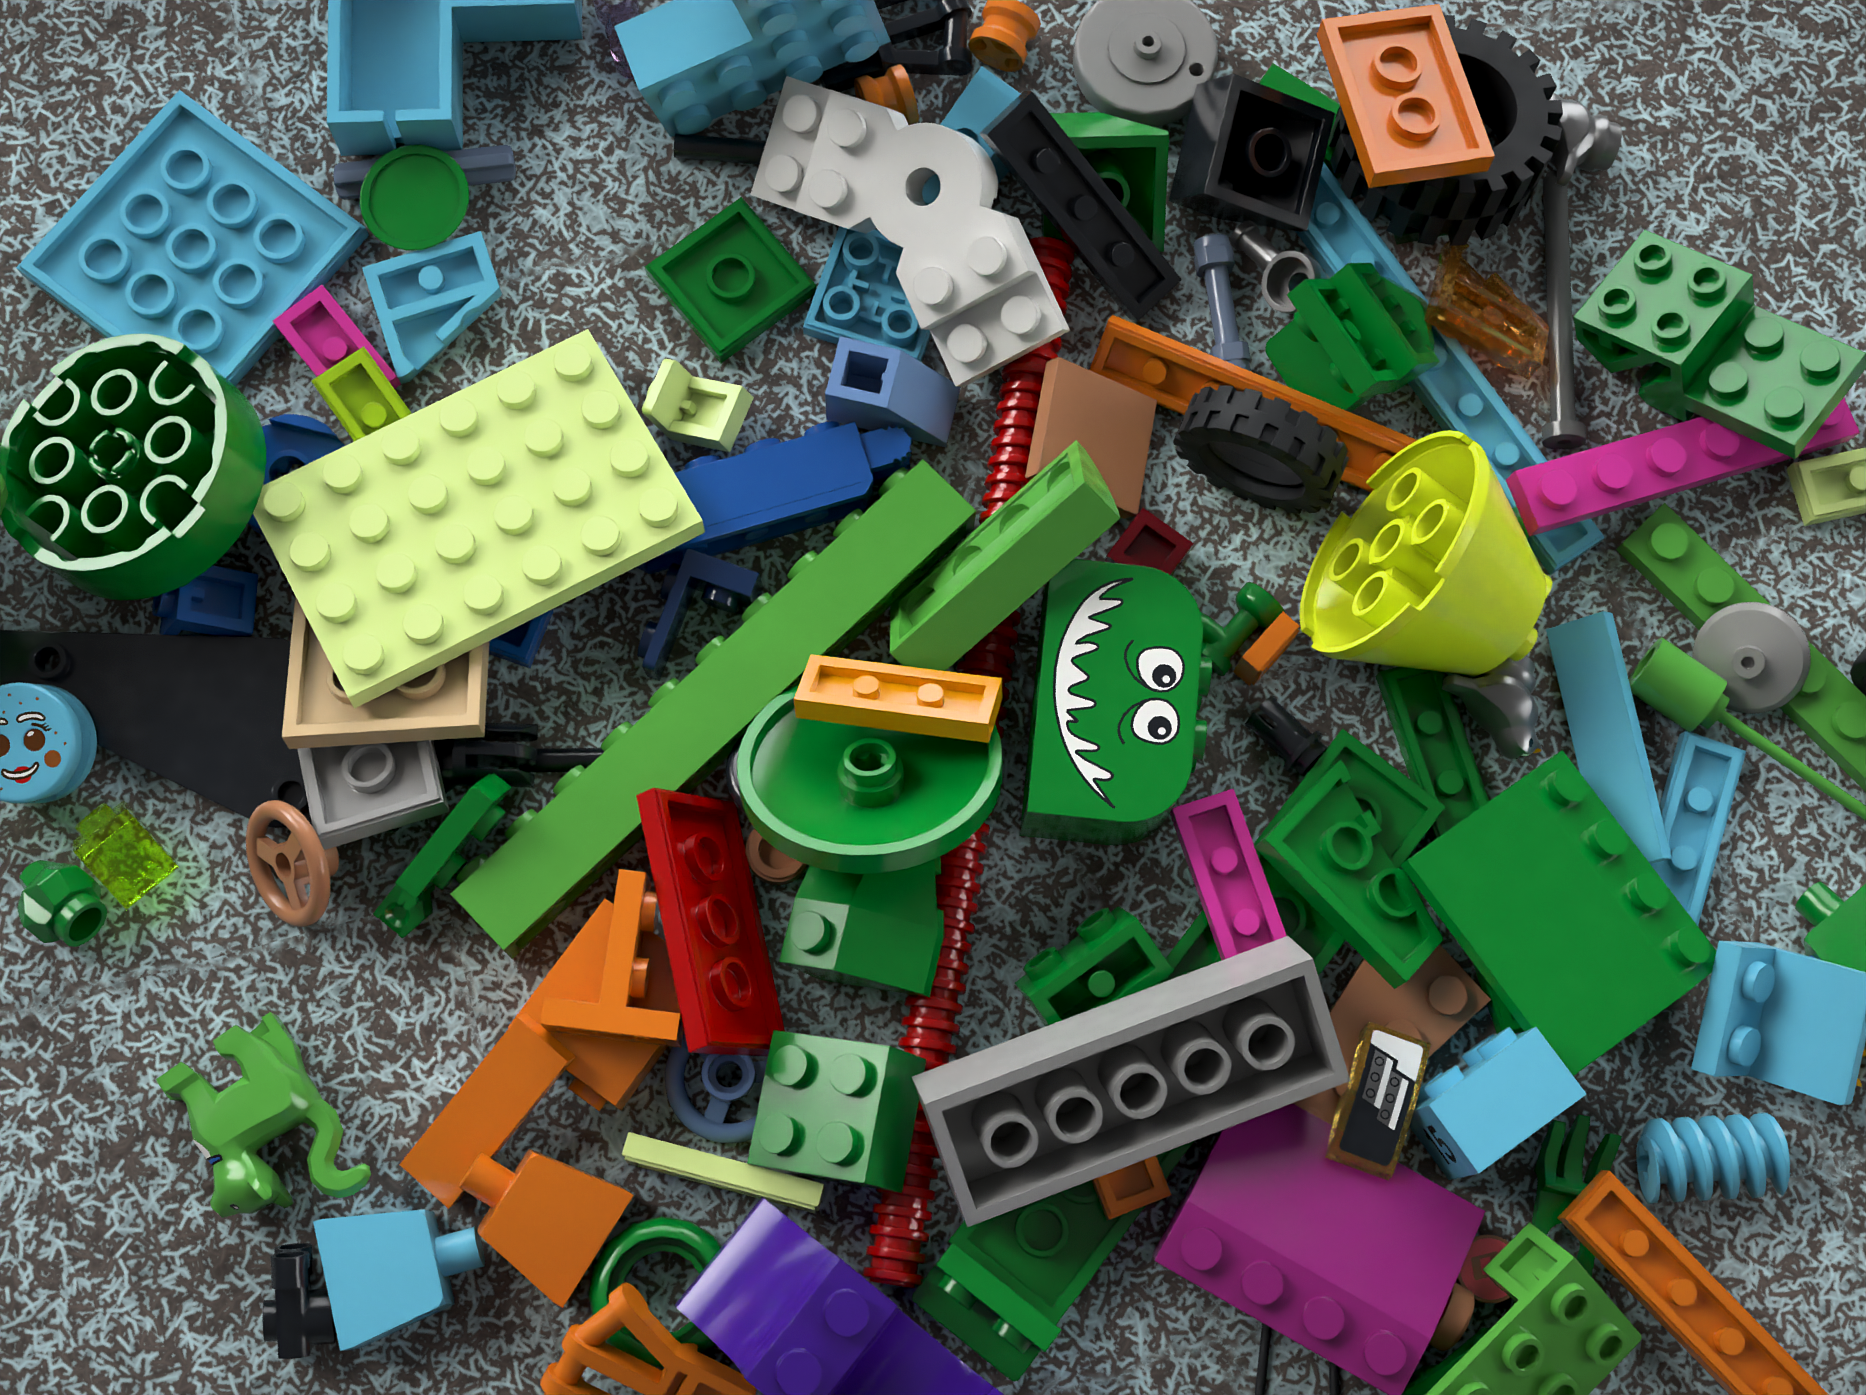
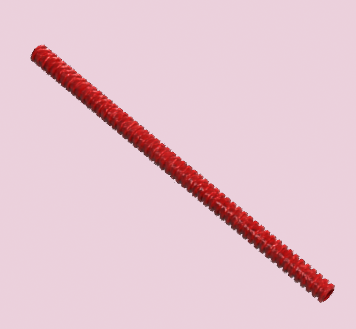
[863,237,1075,1288]

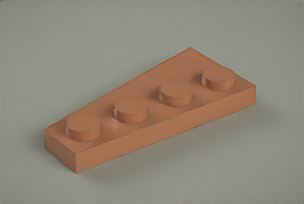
[1293,944,1491,1132]

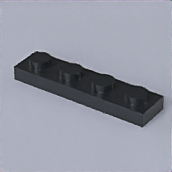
[979,91,1182,321]

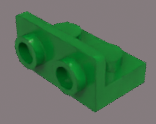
[912,1243,1061,1381]

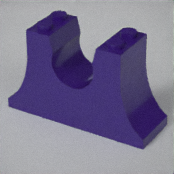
[675,1197,1004,1395]

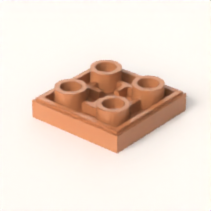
[1025,357,1157,519]

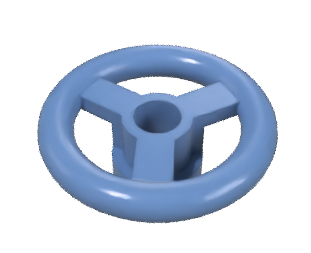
[664,1031,767,1143]

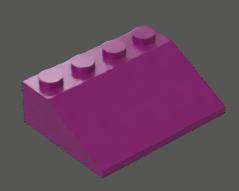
[1152,1103,1486,1395]

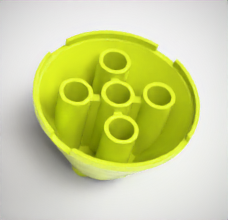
[1299,430,1553,677]

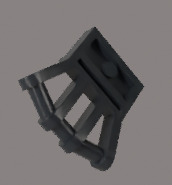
[819,0,973,92]

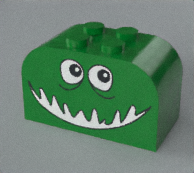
[1019,559,1212,846]

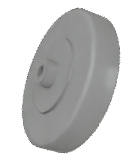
[1073,0,1218,127]

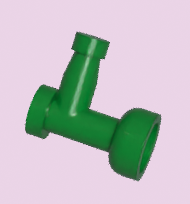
[1200,582,1285,676]

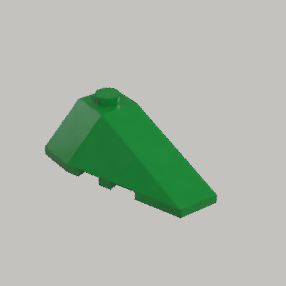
[779,857,945,997]

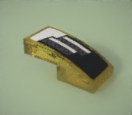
[1325,1021,1431,1180]

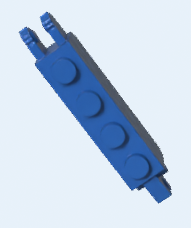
[636,421,913,574]

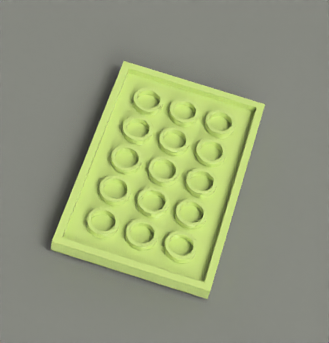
[253,329,705,709]

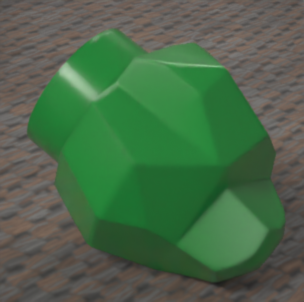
[17,860,107,947]

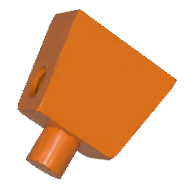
[459,1149,634,1308]

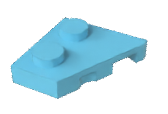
[362,231,502,384]

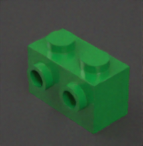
[1015,906,1174,1027]

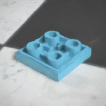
[803,226,932,362]

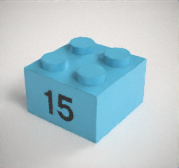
[1405,1027,1586,1180]

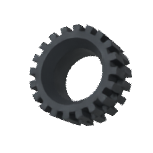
[1329,15,1563,246]

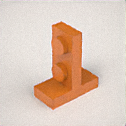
[540,869,684,1048]

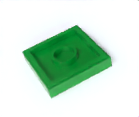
[645,197,817,364]

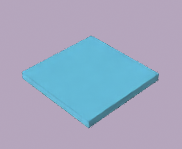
[16,90,369,386]

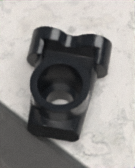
[262,1243,336,1359]

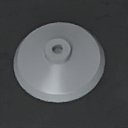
[1692,602,1811,714]

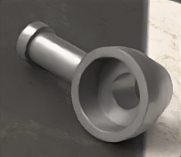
[1230,220,1328,314]

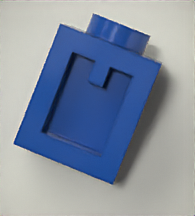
[152,565,258,637]

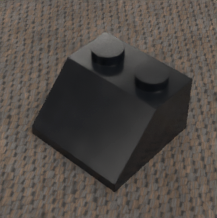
[1169,73,1335,232]

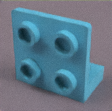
[1691,941,1866,1105]

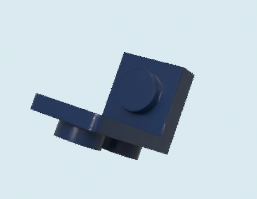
[637,548,763,681]

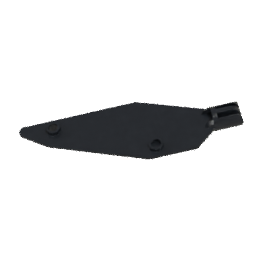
[0,630,538,832]

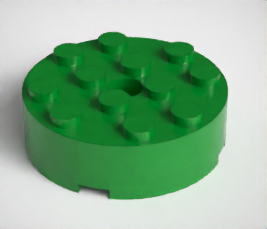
[0,334,266,600]

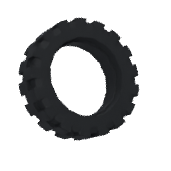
[1173,385,1349,514]

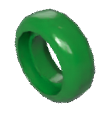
[588,1216,722,1369]

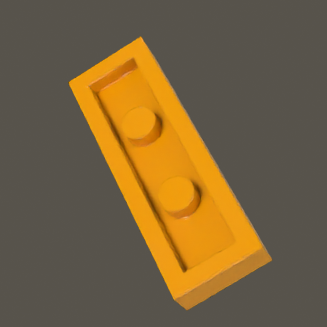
[794,654,1003,743]

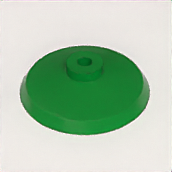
[360,145,469,250]

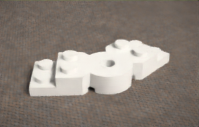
[750,76,1070,387]

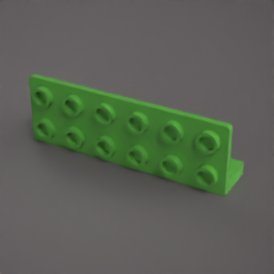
[1426,1222,1642,1395]

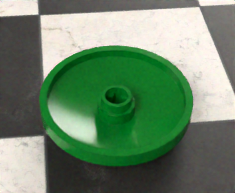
[737,683,1003,874]

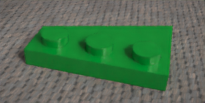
[1254,759,1443,989]

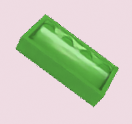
[890,440,1120,671]

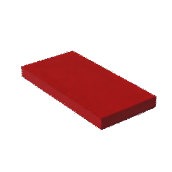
[636,788,785,1057]

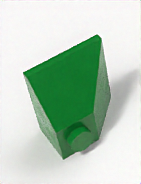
[1041,112,1169,254]

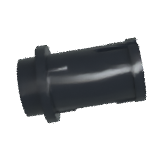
[1245,695,1328,776]

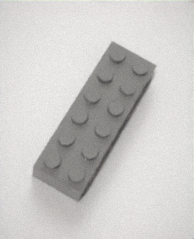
[912,936,1350,1227]

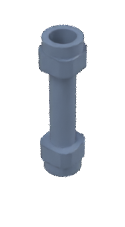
[1193,234,1251,371]

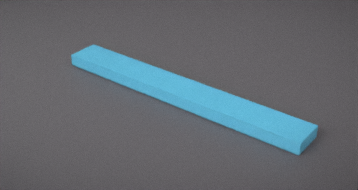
[1295,163,1605,575]

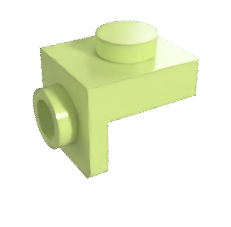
[642,359,754,452]

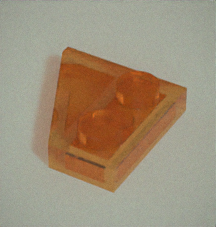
[1424,241,1549,380]

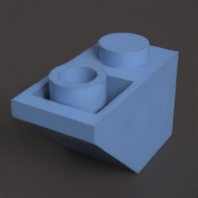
[825,336,961,447]

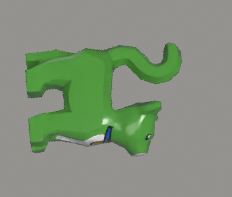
[156,1012,371,1218]

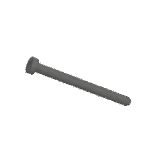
[1541,170,1586,449]

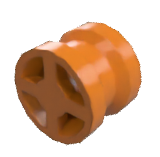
[968,0,1041,72]
[854,64,919,125]

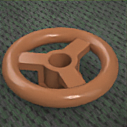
[246,800,339,927]

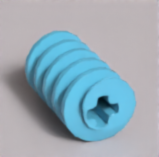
[1636,1113,1790,1204]

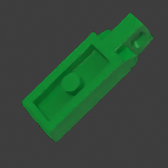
[373,773,512,938]

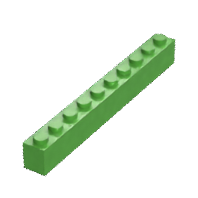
[450,459,976,959]

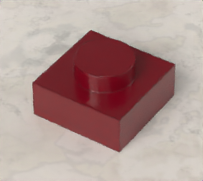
[1104,508,1194,576]

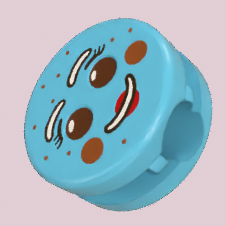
[0,682,97,804]

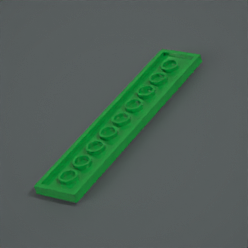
[948,728,1446,1325]

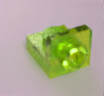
[72,801,179,910]

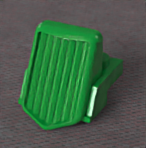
[1265,263,1440,412]

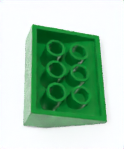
[1401,750,1717,1076]

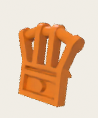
[540,1283,757,1395]

